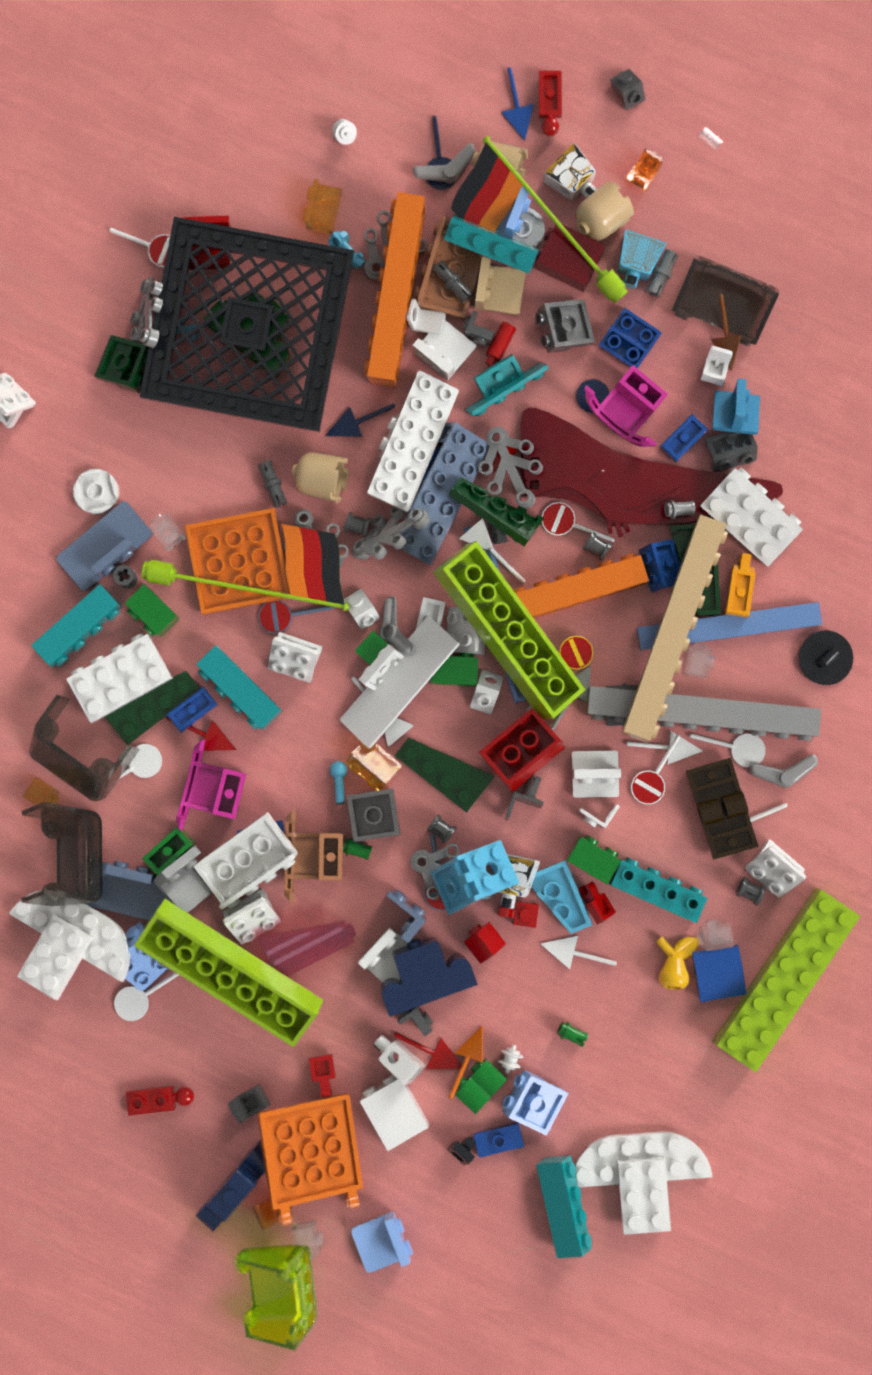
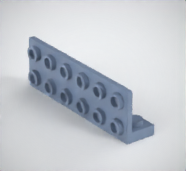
[388,422,489,565]

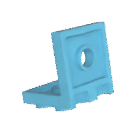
[430,840,519,915]

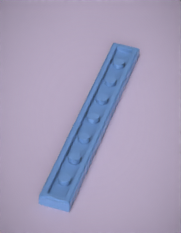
[637,602,822,651]

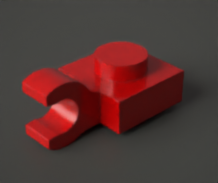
[578,881,616,925]
[497,901,539,928]
[309,1054,336,1097]

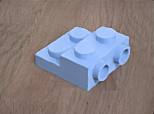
[502,1070,569,1135]

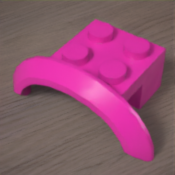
[584,365,668,447]
[175,740,247,830]

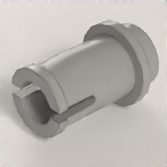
[664,500,695,519]

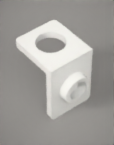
[407,299,446,335]
[470,670,504,714]
[578,804,620,828]

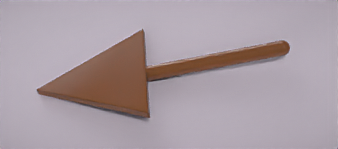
[711,293,742,371]

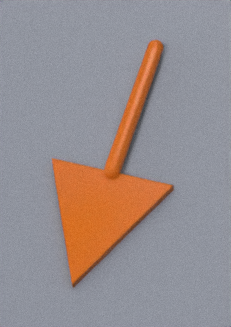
[448,1026,483,1099]

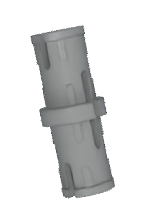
[647,249,679,297]

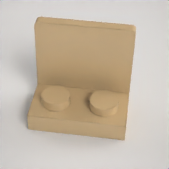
[475,257,526,315]

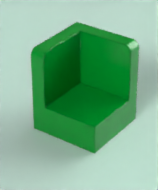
[355,631,388,666]

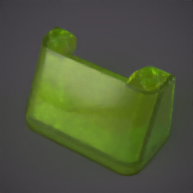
[235,1244,317,1351]

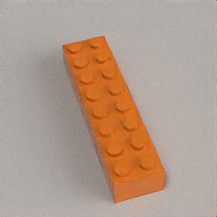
[364,192,426,388]

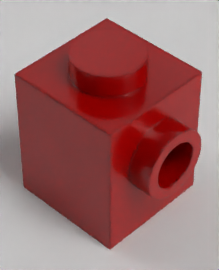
[463,922,506,964]

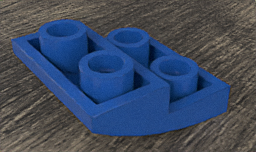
[599,307,662,369]
[692,945,746,1002]

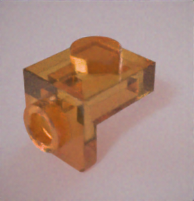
[626,148,664,190]
[252,1198,293,1230]

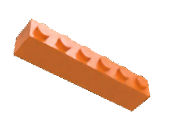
[513,553,649,618]

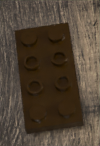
[686,758,759,860]

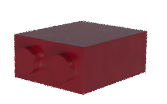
[535,224,606,292]

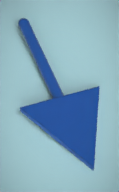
[501,67,534,141]

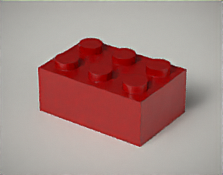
[479,708,565,793]

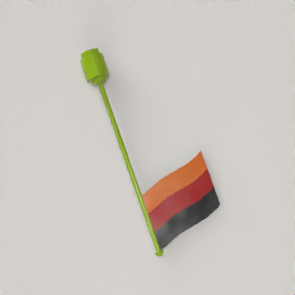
[451,136,628,304]
[142,524,349,611]

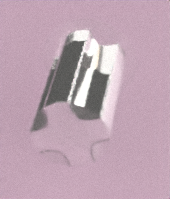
[696,127,723,152]

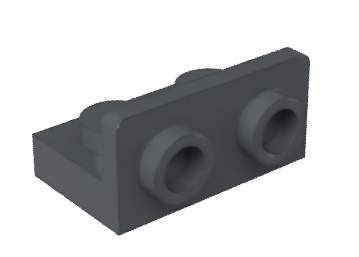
[705,432,758,472]

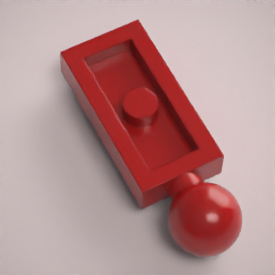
[539,71,562,136]
[125,1085,194,1116]

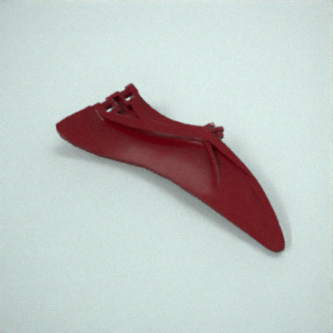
[521,408,783,538]

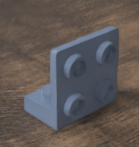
[386,889,427,943]

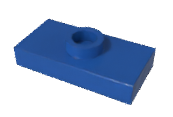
[660,414,708,463]
[167,686,218,733]
[473,1122,524,1158]

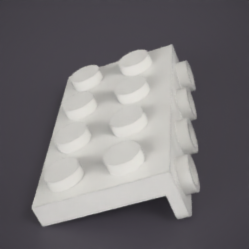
[700,467,803,567]
[67,633,173,723]
[193,812,298,910]

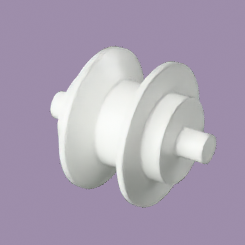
[332,119,357,145]
[498,1045,524,1073]

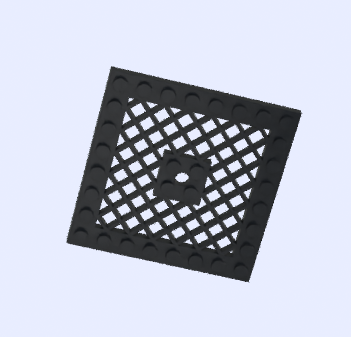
[140,217,355,432]

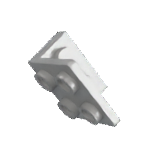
[153,846,213,913]

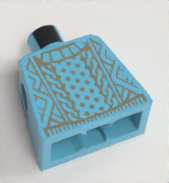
[618,229,667,289]

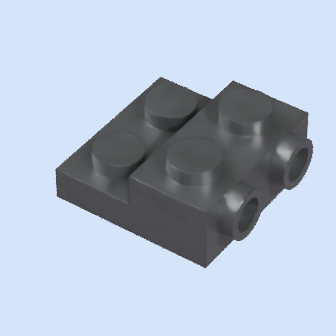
[535,299,595,353]

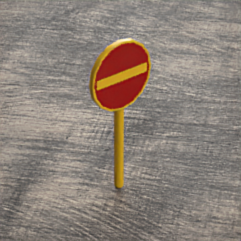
[559,635,594,670]

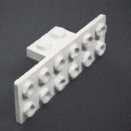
[367,371,459,512]
[340,616,459,748]

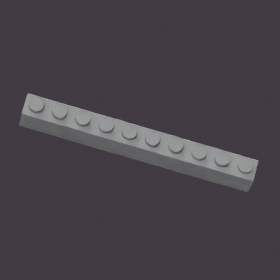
[586,686,821,741]

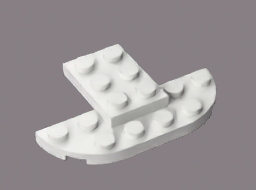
[9,889,130,1000]
[575,1131,712,1235]

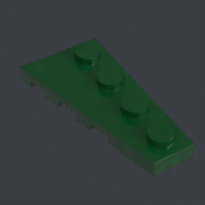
[394,738,495,812]

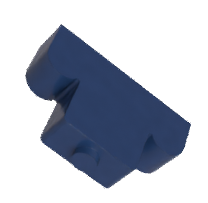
[380,937,478,1017]
[195,1139,265,1232]

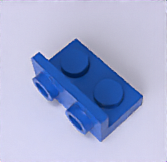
[639,539,681,593]

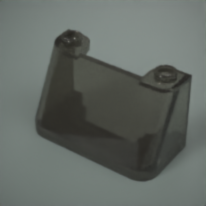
[672,255,779,346]

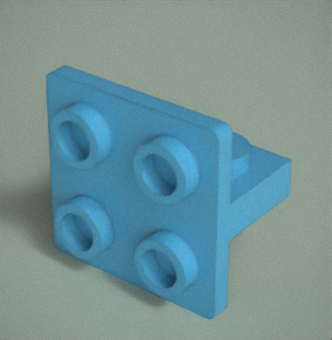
[712,378,760,435]

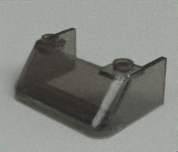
[29,694,140,801]
[21,802,103,907]

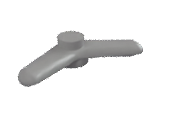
[413,144,476,184]
[380,596,415,655]
[749,754,818,788]

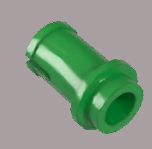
[343,838,372,860]
[557,1022,588,1047]

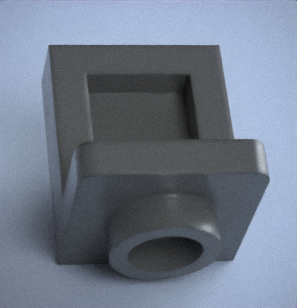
[610,69,645,110]
[463,311,494,347]
[397,1007,434,1036]
[228,1084,271,1124]

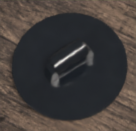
[799,630,853,685]

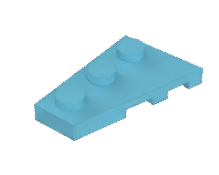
[531,860,593,934]

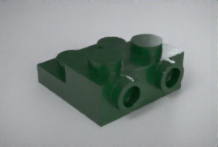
[94,335,149,393]

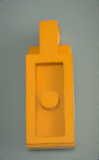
[725,553,756,618]

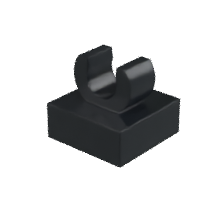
[446,1137,476,1165]

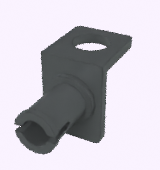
[504,775,544,821]

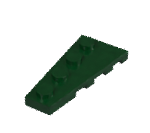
[448,477,544,547]
[669,524,721,616]
[105,671,200,745]

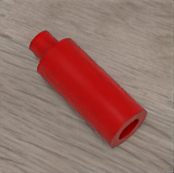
[485,322,516,367]

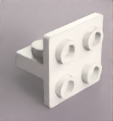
[0,373,36,428]
[447,607,485,655]
[268,632,323,683]
[572,751,621,798]
[745,839,806,898]
[222,889,281,944]

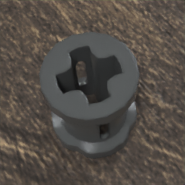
[344,512,371,538]
[583,532,612,561]
[113,565,138,588]
[427,814,457,844]
[735,877,766,906]

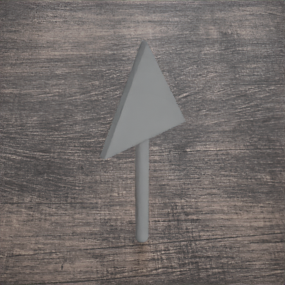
[550,666,591,731]

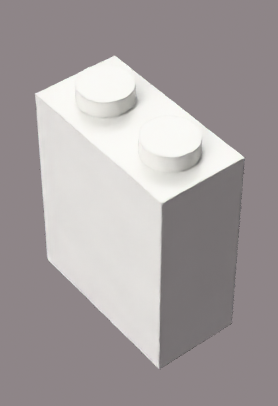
[360,1074,429,1151]

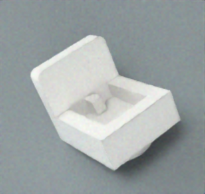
[701,346,733,386]
[344,588,380,630]

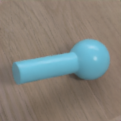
[329,761,348,805]

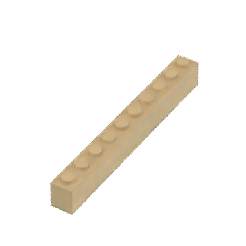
[621,514,728,743]

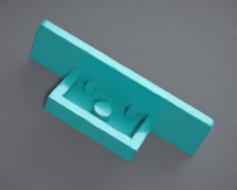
[465,354,549,416]

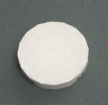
[513,208,545,248]
[73,469,119,515]

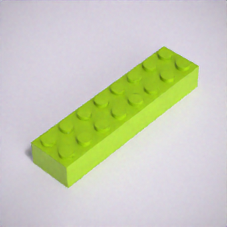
[432,541,586,720]
[712,888,861,1072]
[134,899,324,1047]

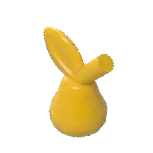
[656,936,698,990]

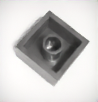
[347,788,401,842]

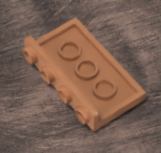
[414,216,484,321]

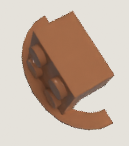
[284,810,343,904]

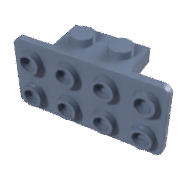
[56,501,153,591]
[79,859,169,920]

